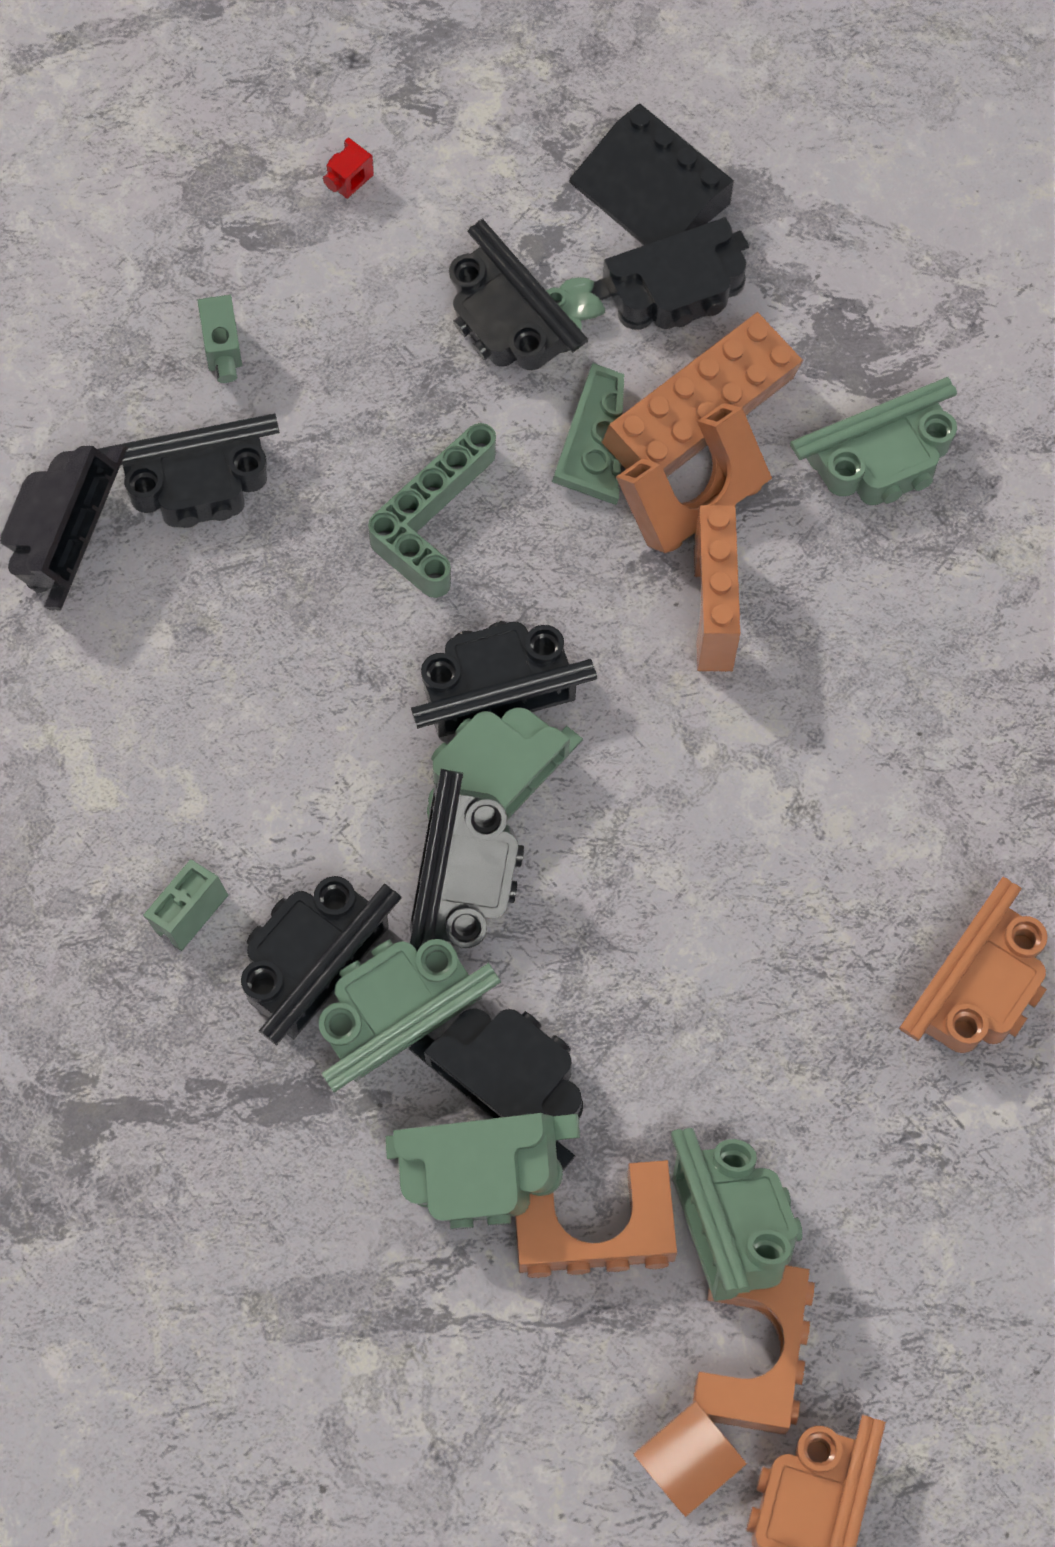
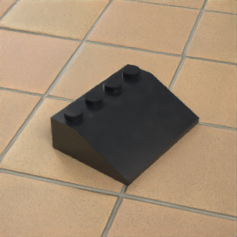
[569,103,734,245]

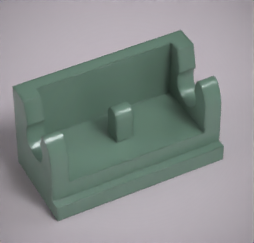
[143,859,229,951]

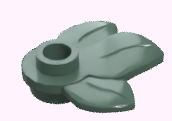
[546,277,605,330]

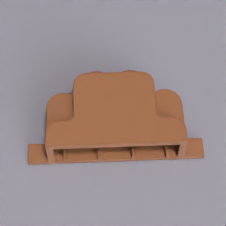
[899,877,1048,1053]
[746,1415,886,1547]

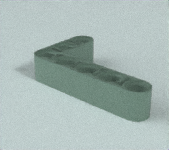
[368,423,496,598]

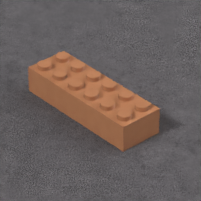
[602,312,803,477]

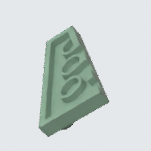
[552,363,624,505]

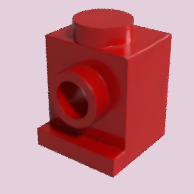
[323,137,374,199]

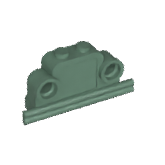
[790,377,957,505]
[427,708,583,820]
[319,939,501,1093]
[385,1113,580,1229]
[671,1128,803,1301]

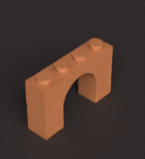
[616,403,772,553]
[694,505,740,672]
[515,1160,677,1278]
[693,1265,815,1435]

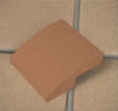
[633,1401,747,1517]

